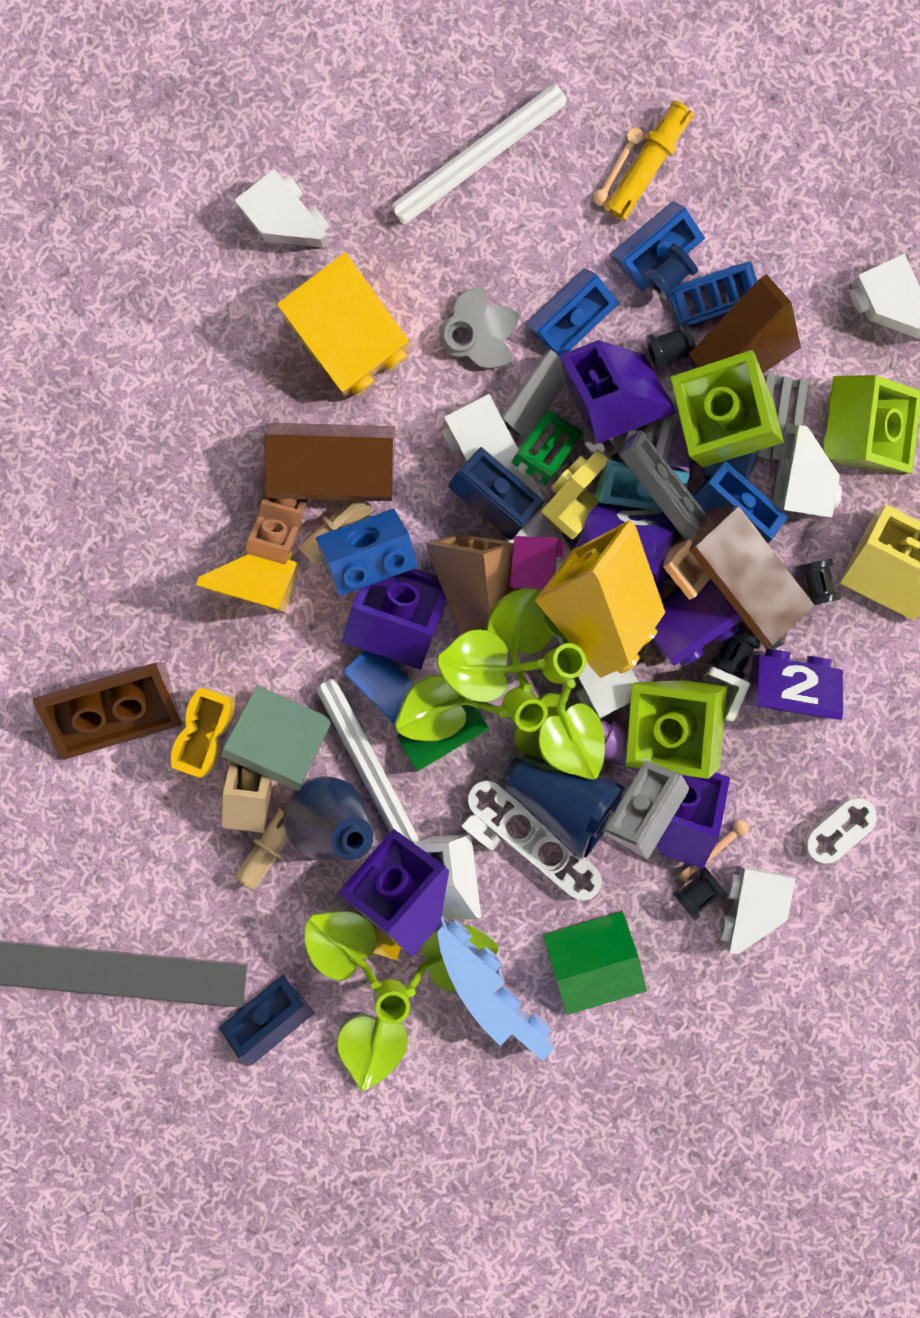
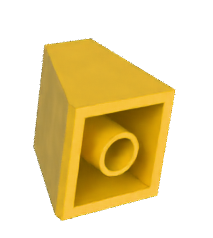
[277,252,411,398]
[534,520,665,678]

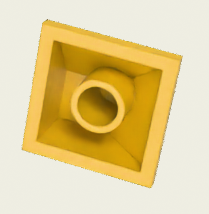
[196,553,300,612]

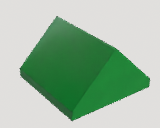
[543,910,647,1015]

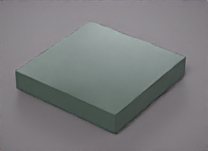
[221,685,332,791]

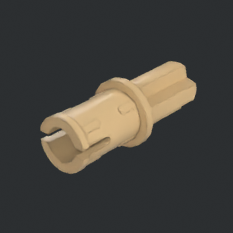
[297,500,373,566]
[236,808,289,890]

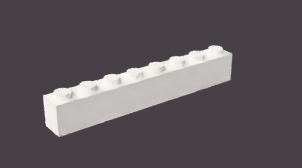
[441,394,638,718]

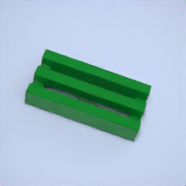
[511,409,582,486]

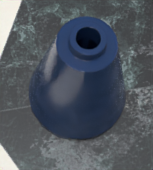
[503,754,626,860]
[283,776,373,860]

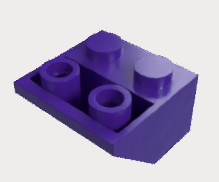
[559,340,676,444]
[649,578,743,666]

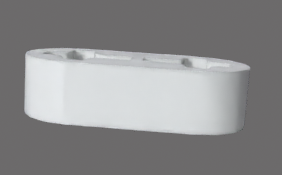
[804,797,877,864]

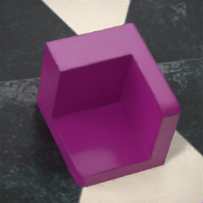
[510,536,566,590]

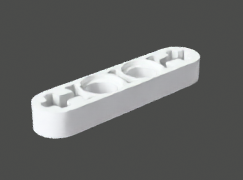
[468,780,602,900]

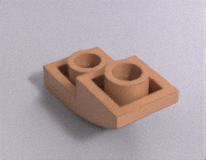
[245,495,309,564]

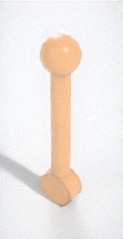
[593,128,644,206]
[678,820,749,884]

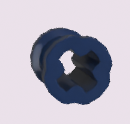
[642,243,699,300]

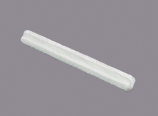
[392,84,567,224]
[317,679,420,843]

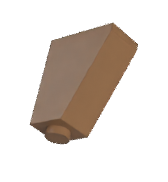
[426,533,514,635]

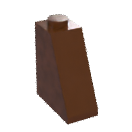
[688,274,801,373]

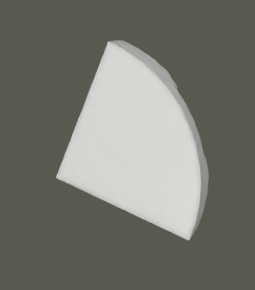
[461,813,502,851]

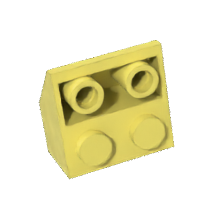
[839,504,920,621]

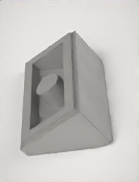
[502,349,566,439]
[603,760,689,858]

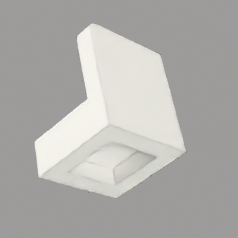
[699,666,750,722]

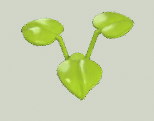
[395,589,572,760]
[437,614,605,780]
[304,910,499,1091]

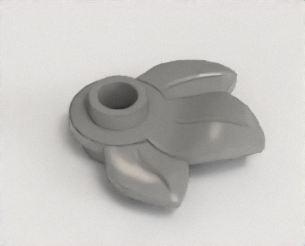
[440,286,520,369]

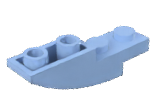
[436,916,554,1061]

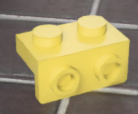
[541,449,610,539]

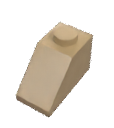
[222,761,273,833]

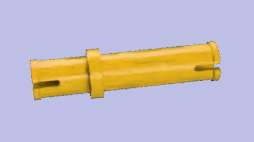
[604,100,695,222]

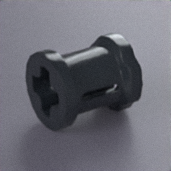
[646,322,696,371]
[795,558,841,605]
[709,630,762,679]
[672,866,728,921]

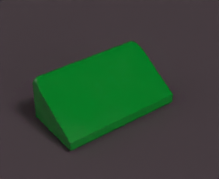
[396,705,489,772]

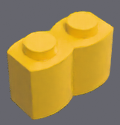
[171,687,236,778]

